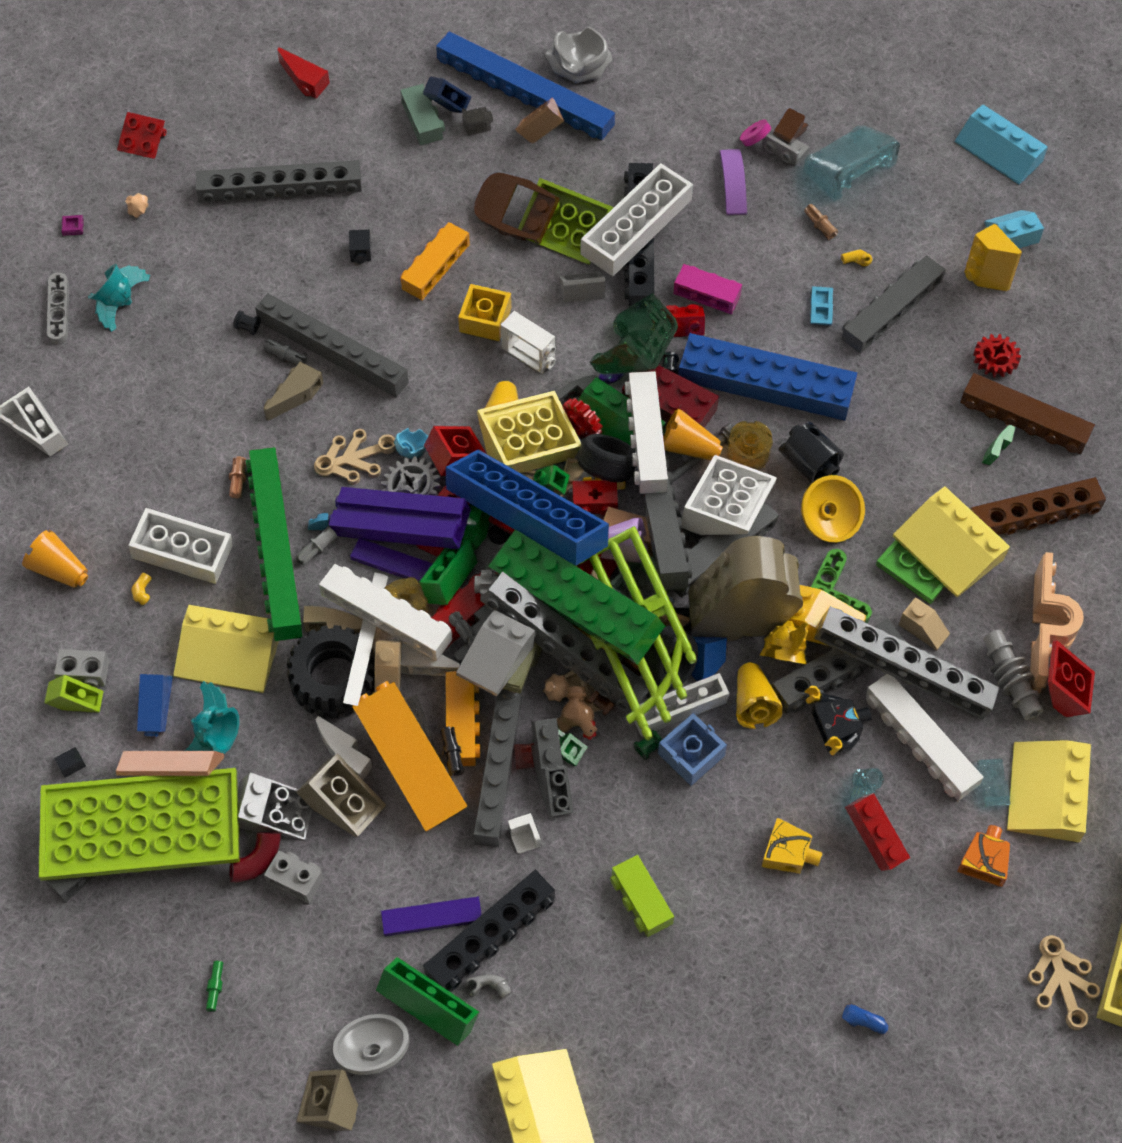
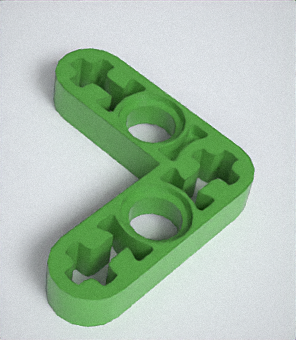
[811,549,872,623]

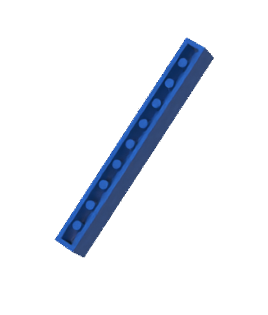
[436,31,615,140]

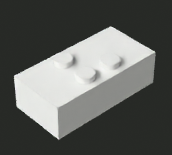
[128,508,233,584]

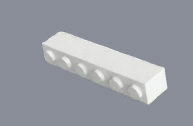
[625,371,668,494]
[319,564,452,661]
[865,674,984,801]

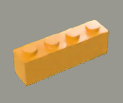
[400,222,470,300]
[446,671,480,767]

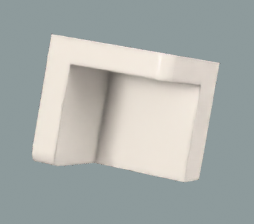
[508,813,541,854]

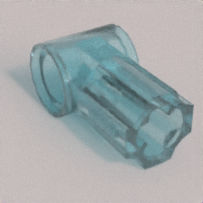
[848,768,884,805]

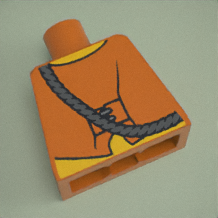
[957,825,1010,887]

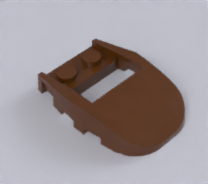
[474,172,560,244]

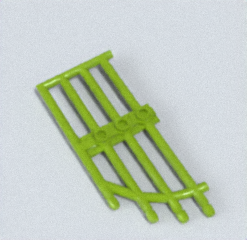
[571,526,697,740]

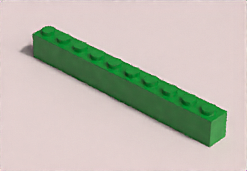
[246,447,302,641]

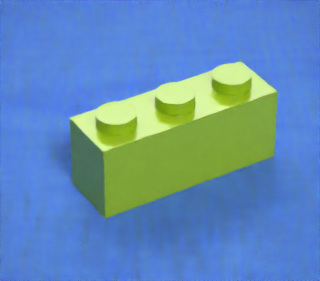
[610,855,674,938]

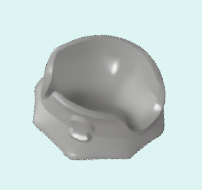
[545,26,613,83]

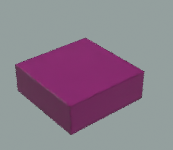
[62,215,84,236]

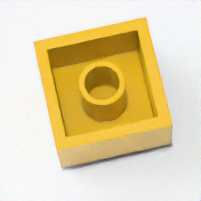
[458,284,512,341]

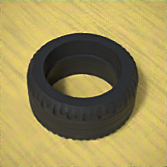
[577,434,636,482]
[639,626,698,690]

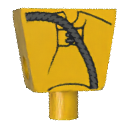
[761,818,822,874]

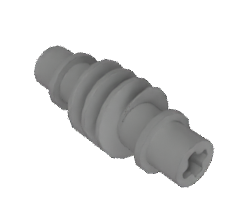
[983,630,1044,720]

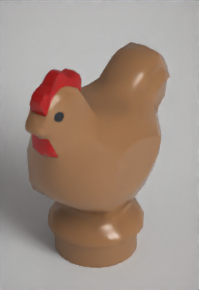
[557,687,598,740]

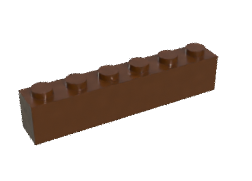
[960,373,1095,454]

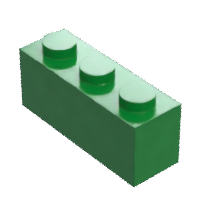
[420,540,478,605]

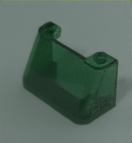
[589,293,678,374]

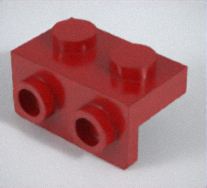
[661,304,705,337]

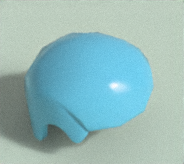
[394,428,428,459]

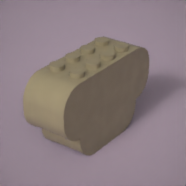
[688,536,803,641]

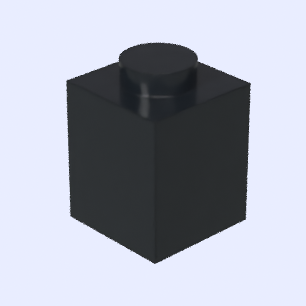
[349,229,372,263]

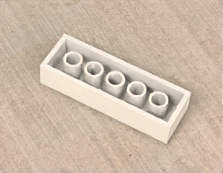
[581,163,693,276]

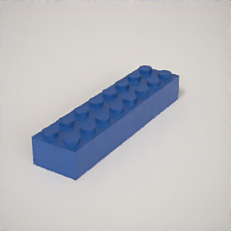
[678,333,857,421]
[446,450,609,566]

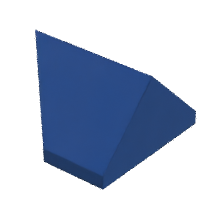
[691,636,727,682]

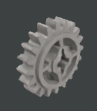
[381,456,442,496]

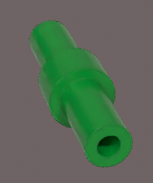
[206,961,223,1012]

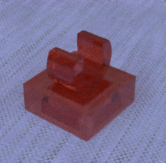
[514,743,535,769]

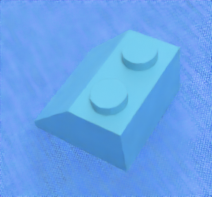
[984,210,1044,248]

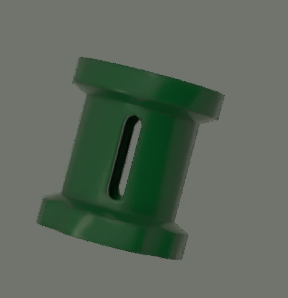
[633,729,662,760]

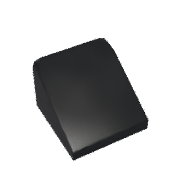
[54,747,86,778]

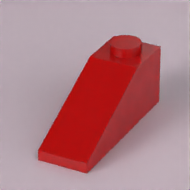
[277,47,330,99]

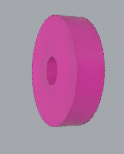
[740,119,771,147]

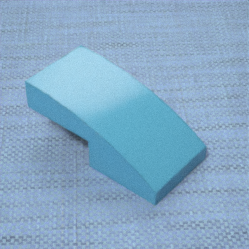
[810,286,833,325]

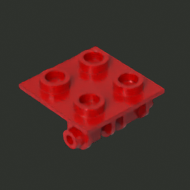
[117,112,167,159]

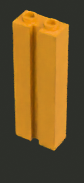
[352,681,468,832]

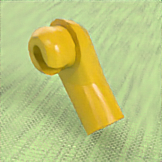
[841,250,873,266]
[131,572,152,605]

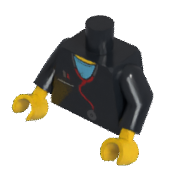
[804,686,872,755]

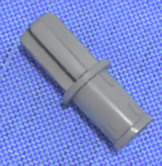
[297,526,338,565]

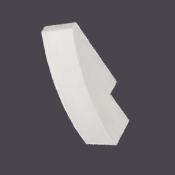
[315,716,372,780]

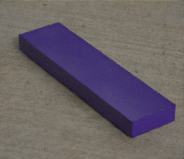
[350,538,433,584]
[381,896,482,937]

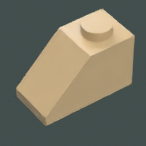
[899,597,950,651]

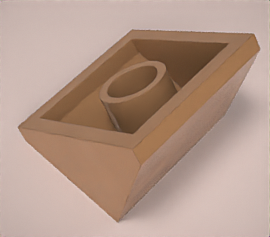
[515,97,564,143]

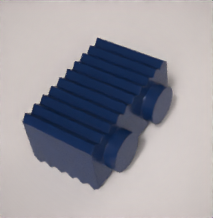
[423,76,471,114]

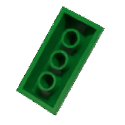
[578,377,666,449]

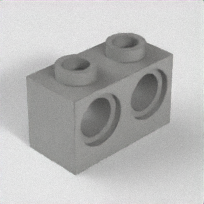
[54,649,109,688]

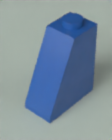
[137,674,173,736]

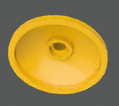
[801,475,865,542]

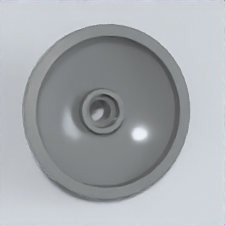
[333,1014,409,1075]

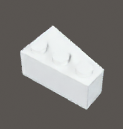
[0,387,68,456]

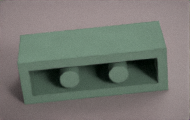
[400,84,445,146]

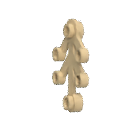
[314,429,396,485]
[1028,935,1100,1030]

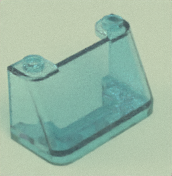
[803,125,900,202]

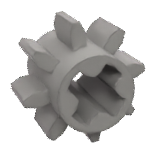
[474,570,498,599]

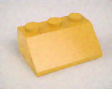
[964,224,1022,291]

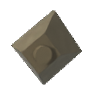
[296,1069,358,1131]

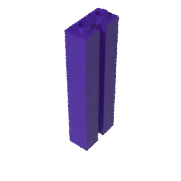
[329,487,471,549]

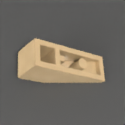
[375,640,402,692]

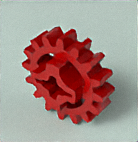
[973,334,1021,377]
[562,398,603,439]

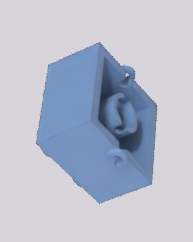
[658,713,727,786]

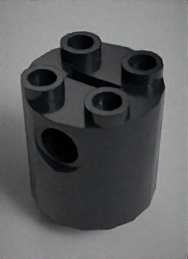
[778,421,844,483]

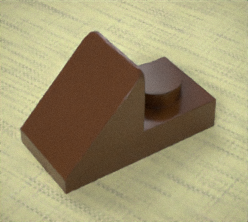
[773,108,808,143]

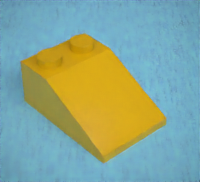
[788,585,866,646]

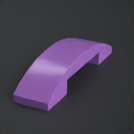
[720,149,747,215]

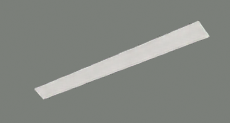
[343,572,388,706]

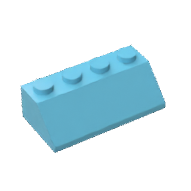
[955,105,1048,184]

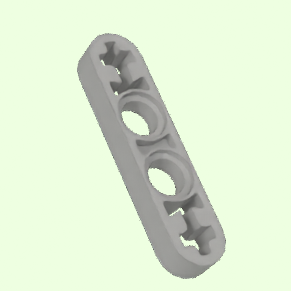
[47,272,69,344]

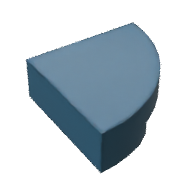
[308,513,330,530]

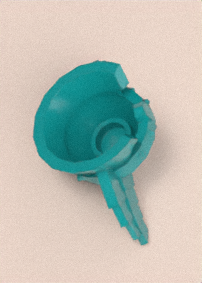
[88,264,150,332]
[184,681,240,754]

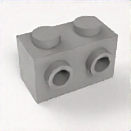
[264,851,324,903]

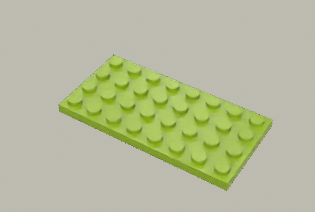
[39,768,240,881]

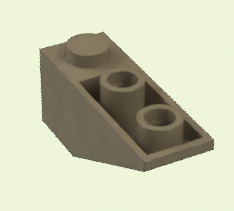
[263,362,324,421]

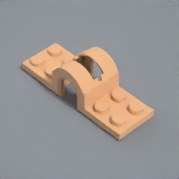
[1030,552,1083,694]

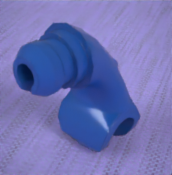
[842,1004,888,1034]

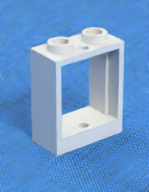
[501,311,556,374]

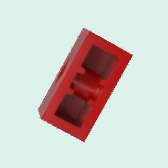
[572,480,618,516]

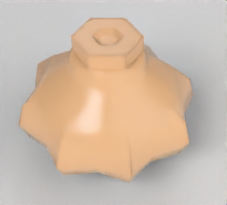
[125,193,149,218]
[543,674,570,702]

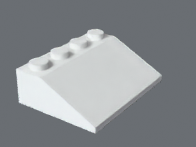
[681,455,777,535]

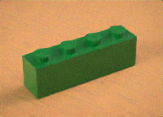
[376,957,479,1046]

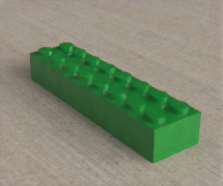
[488,529,665,665]

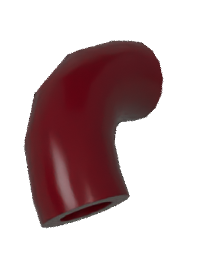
[229,832,281,883]

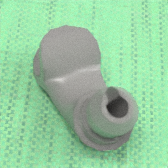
[464,974,511,998]

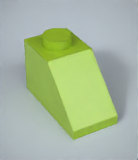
[44,675,104,713]

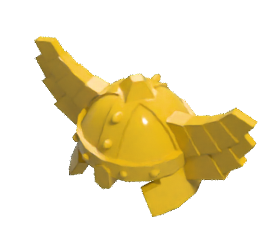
[760,621,810,664]

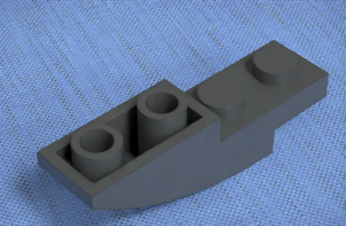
[531,718,573,817]

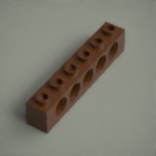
[970,477,1106,535]

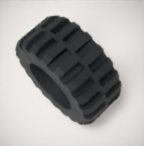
[287,625,375,719]

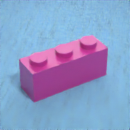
[673,264,742,315]

